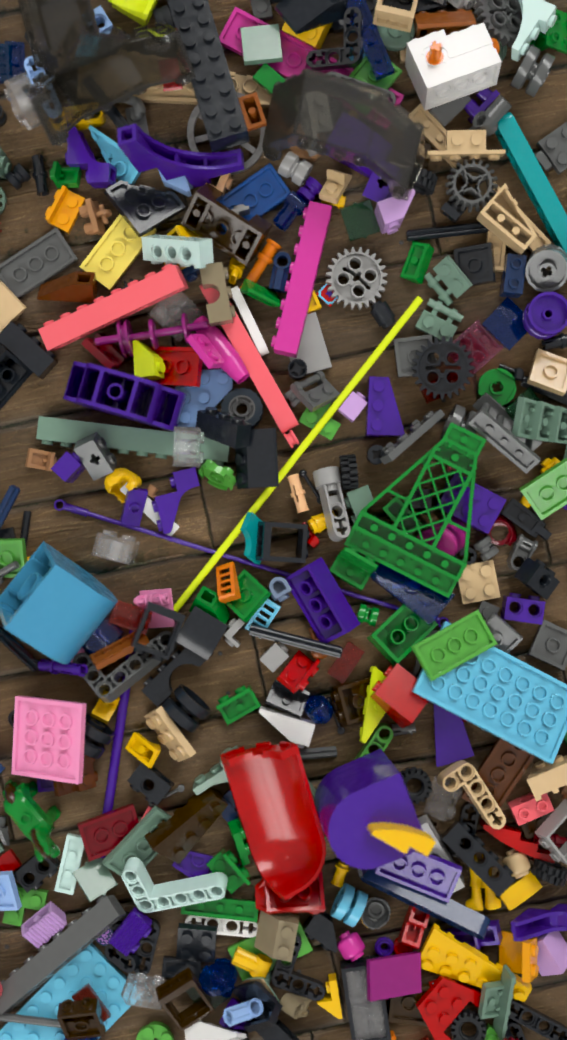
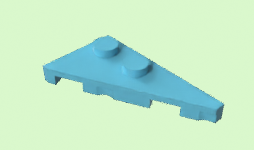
[88,125,141,185]

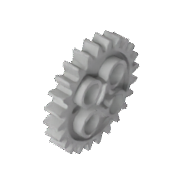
[325,247,388,310]

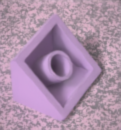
[537,931,567,976]

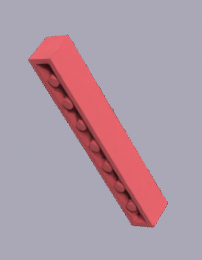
[38,263,189,351]

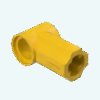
[231,946,273,978]

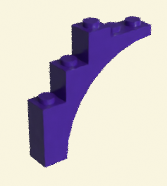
[117,123,244,188]

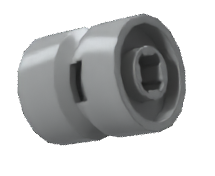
[278,151,313,187]

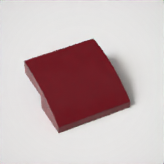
[81,332,130,370]

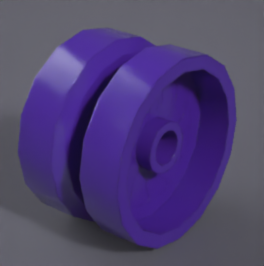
[522,291,567,339]

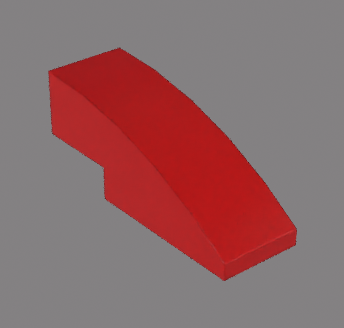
[397,905,430,950]

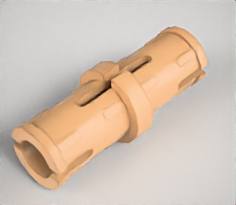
[287,473,309,514]

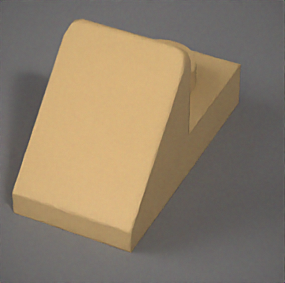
[319,169,352,205]

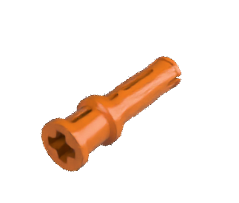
[239,238,282,290]

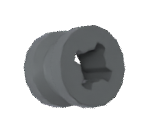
[284,389,301,408]

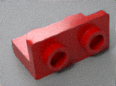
[276,650,321,694]

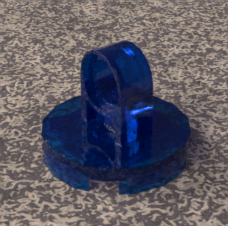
[199,958,238,998]

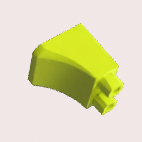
[107,0,158,28]

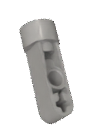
[313,466,351,542]

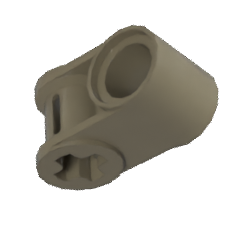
[279,993,313,1019]

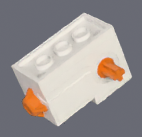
[405,23,502,111]

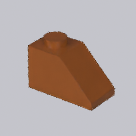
[238,92,267,132]

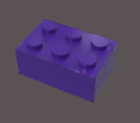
[434,473,506,534]

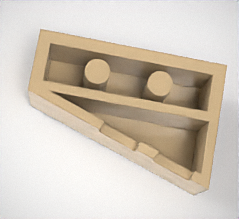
[476,183,537,255]
[527,755,567,801]

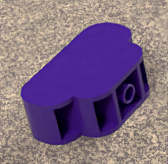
[63,361,187,432]

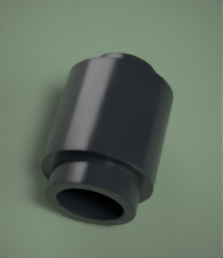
[370,300,396,330]

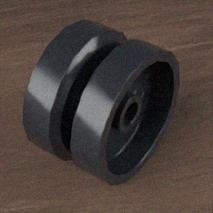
[162,684,212,733]
[84,713,115,759]

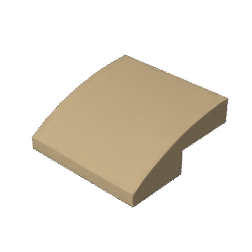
[0,280,27,333]

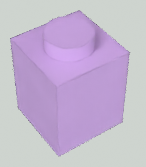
[338,391,367,423]

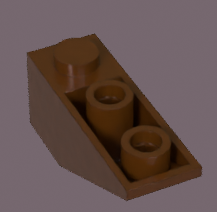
[37,271,98,303]

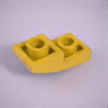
[500,871,543,911]

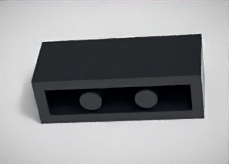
[0,321,58,379]
[195,407,252,449]

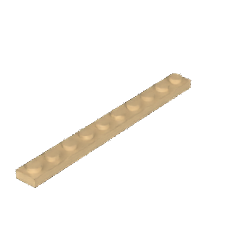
[406,103,552,253]

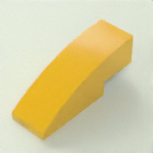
[367,822,436,857]

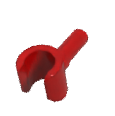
[302,522,320,548]

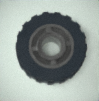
[221,388,263,429]

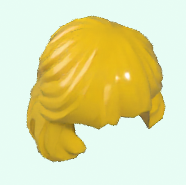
[104,468,142,503]

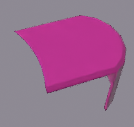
[415,517,466,556]

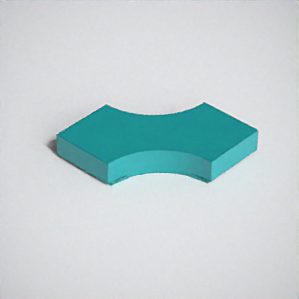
[240,512,262,565]

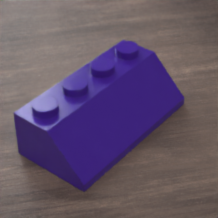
[284,557,360,643]

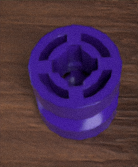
[297,176,323,204]

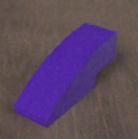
[443,919,503,949]

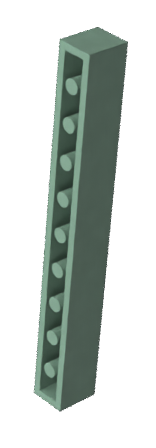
[36,416,230,466]

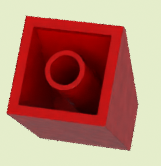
[370,663,428,729]

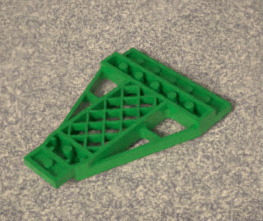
[344,422,486,598]

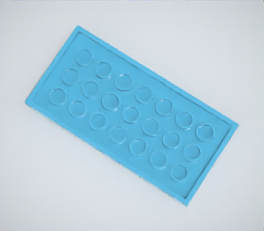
[411,621,567,764]
[0,943,142,1040]

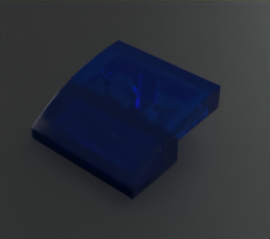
[0,41,25,84]
[481,297,527,350]

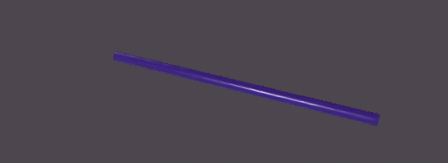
[100,610,142,858]

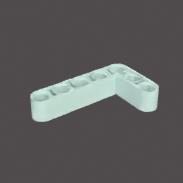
[121,857,228,913]

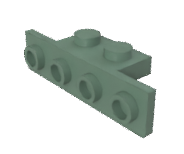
[478,964,516,1040]

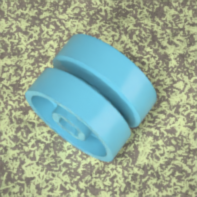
[330,883,368,927]

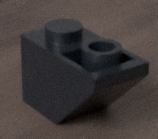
[304,912,338,953]

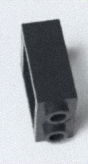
[256,521,310,563]
[130,601,186,662]

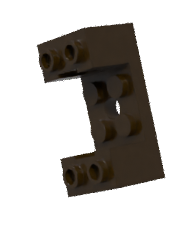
[181,183,273,266]

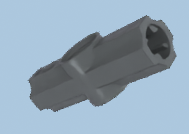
[469,95,512,136]

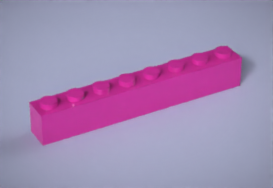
[271,201,332,358]

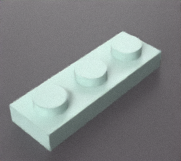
[54,833,84,895]

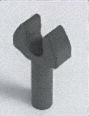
[0,561,19,585]

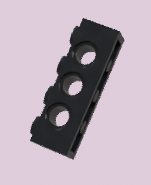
[440,820,515,897]

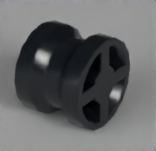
[366,445,385,465]

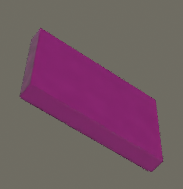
[366,951,422,1002]

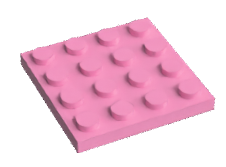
[11,695,86,784]

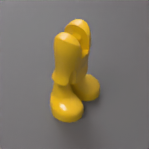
[465,854,502,911]

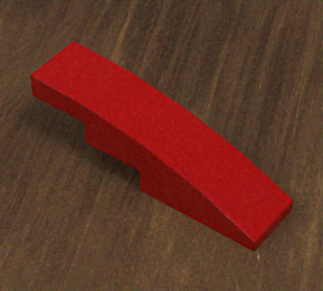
[480,820,555,864]

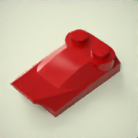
[255,871,325,915]

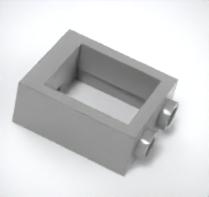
[535,799,567,865]

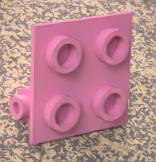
[133,588,175,629]

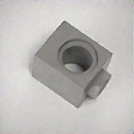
[259,642,289,673]

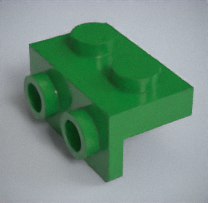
[216,685,261,725]

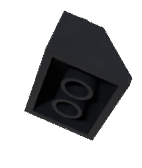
[0,343,33,410]
[235,428,279,489]

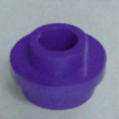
[375,937,394,957]

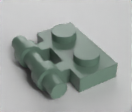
[424,255,473,306]
[414,298,464,341]

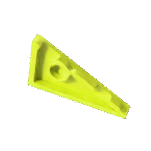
[359,666,386,744]

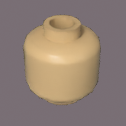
[502,849,531,879]

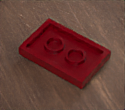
[77,803,139,862]

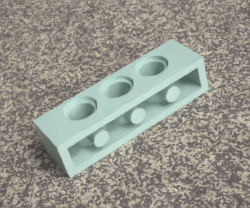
[141,234,214,269]

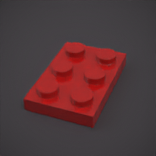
[150,347,203,387]

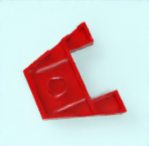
[415,975,481,1040]

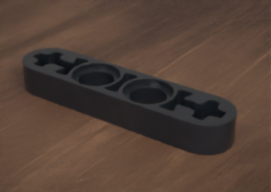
[508,999,567,1040]

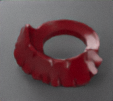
[487,516,517,546]

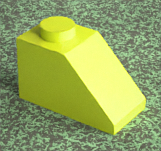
[133,340,165,381]

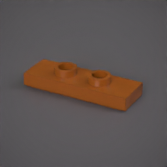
[89,630,150,670]

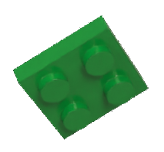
[225,569,272,623]

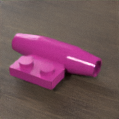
[186,316,250,384]

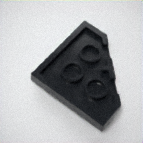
[104,180,186,237]

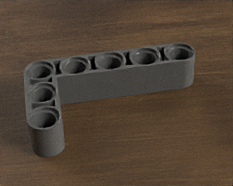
[73,631,177,703]

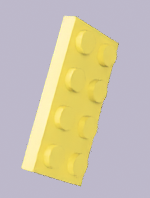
[79,214,157,291]

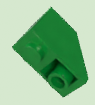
[189,586,230,624]

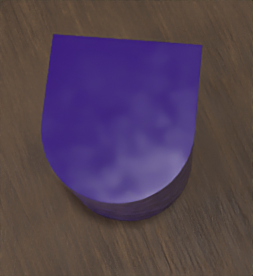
[314,749,423,869]

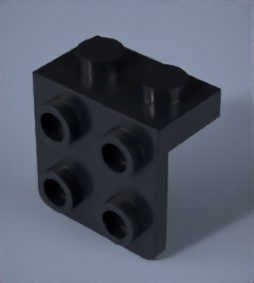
[232,981,282,1032]

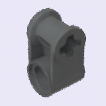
[506,533,538,571]

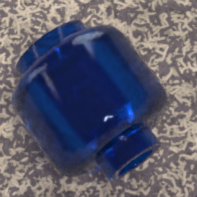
[305,695,333,724]

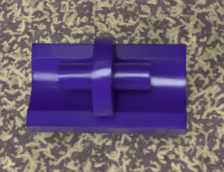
[464,88,500,123]

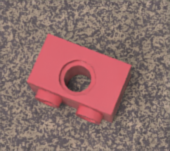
[507,792,554,826]

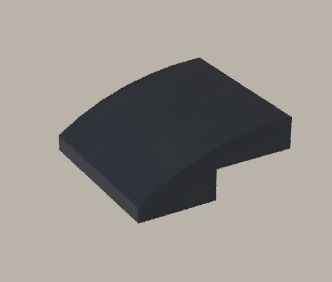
[176,606,228,660]

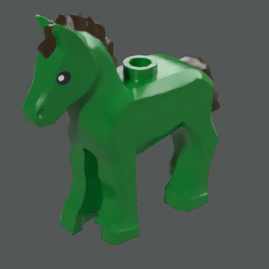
[2,780,61,862]

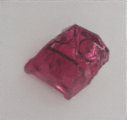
[450,320,504,375]

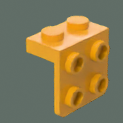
[499,931,539,983]

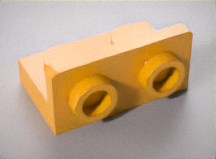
[45,185,85,234]

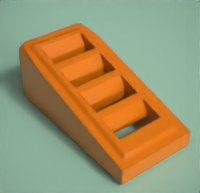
[216,561,241,603]

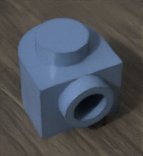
[268,577,292,602]

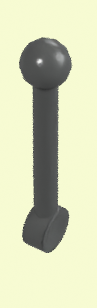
[149,784,185,808]

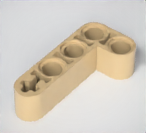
[437,760,506,829]

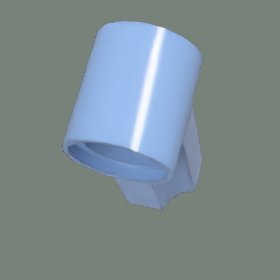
[223,998,264,1027]

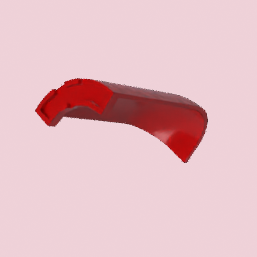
[220,741,326,900]

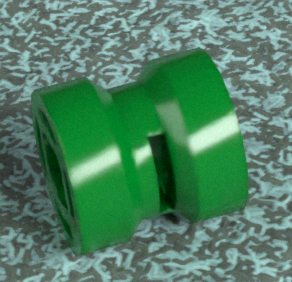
[356,603,379,627]

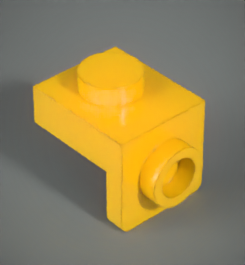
[90,690,120,725]

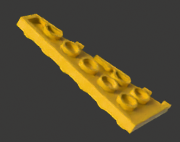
[420,923,532,1002]

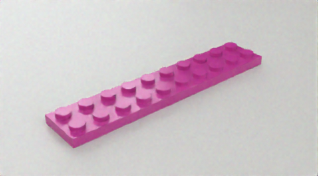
[219,7,404,131]

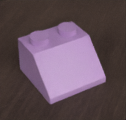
[374,189,415,235]

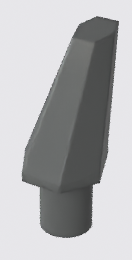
[0,816,10,846]

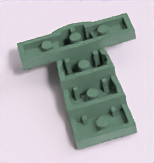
[512,397,567,459]

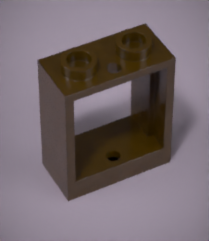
[155,967,215,1032]

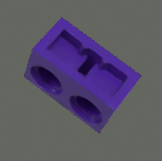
[501,593,545,625]

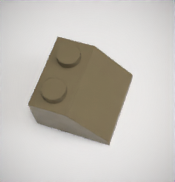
[254,911,299,962]

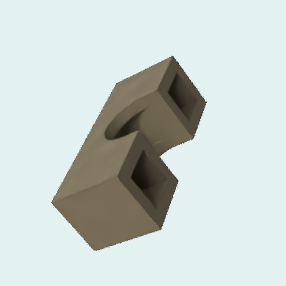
[199,262,236,327]

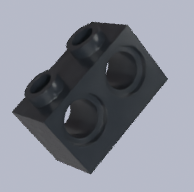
[13,854,60,893]

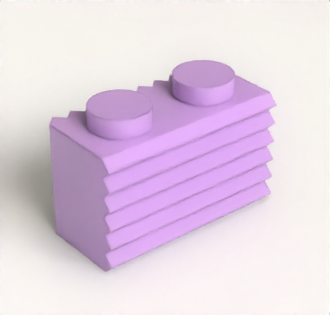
[21,901,67,948]

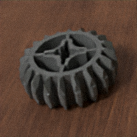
[445,158,498,213]

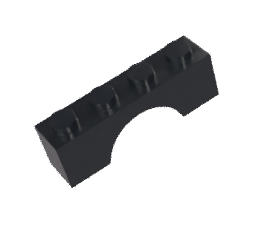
[141,648,214,707]

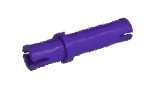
[38,659,88,677]

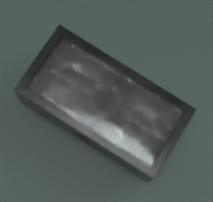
[340,955,391,1040]

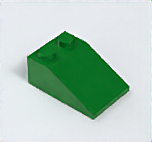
[367,596,438,666]

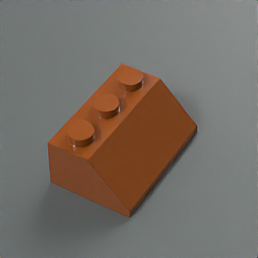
[413,9,476,39]

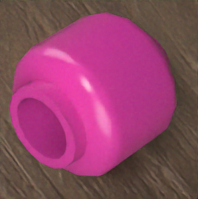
[337,930,365,962]

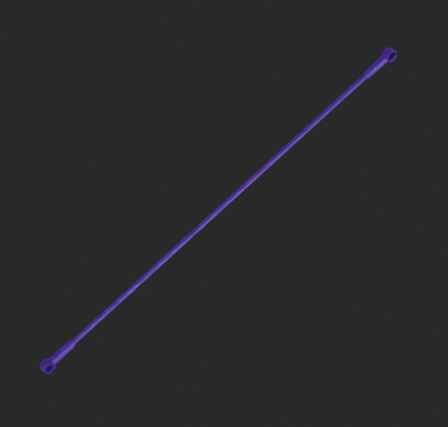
[54,499,449,628]

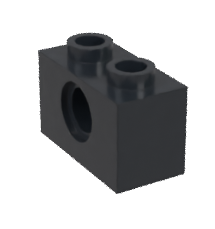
[515,557,560,600]
[127,762,175,805]

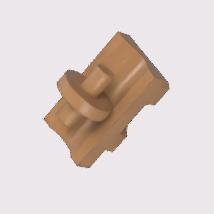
[79,198,112,236]

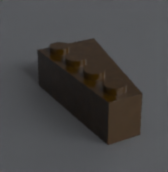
[144,787,229,864]

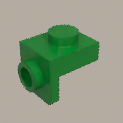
[50,161,82,188]

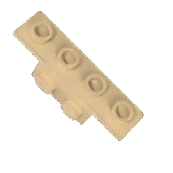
[425,130,506,162]

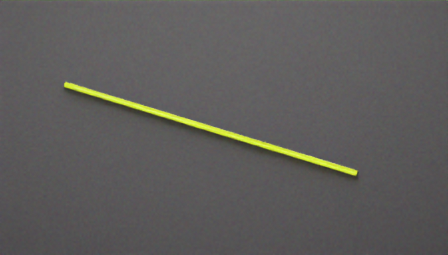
[173,296,423,613]

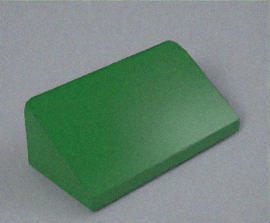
[400,241,434,284]
[240,279,281,307]

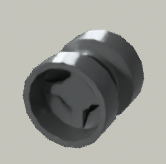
[473,535,499,561]

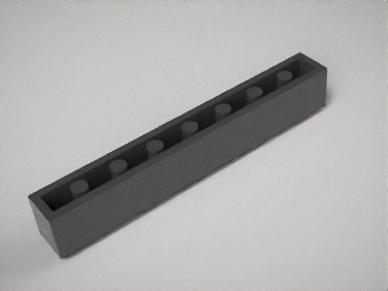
[0,895,126,1014]

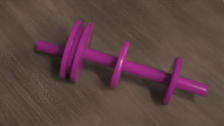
[95,313,209,359]

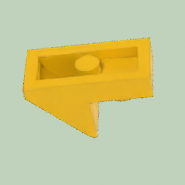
[125,732,161,768]
[317,973,343,1019]

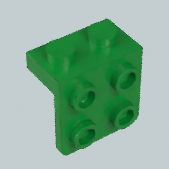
[329,546,378,591]

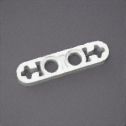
[231,285,269,356]
[185,915,258,938]

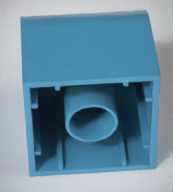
[0,541,118,664]

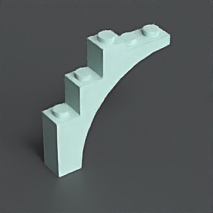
[511,0,557,62]

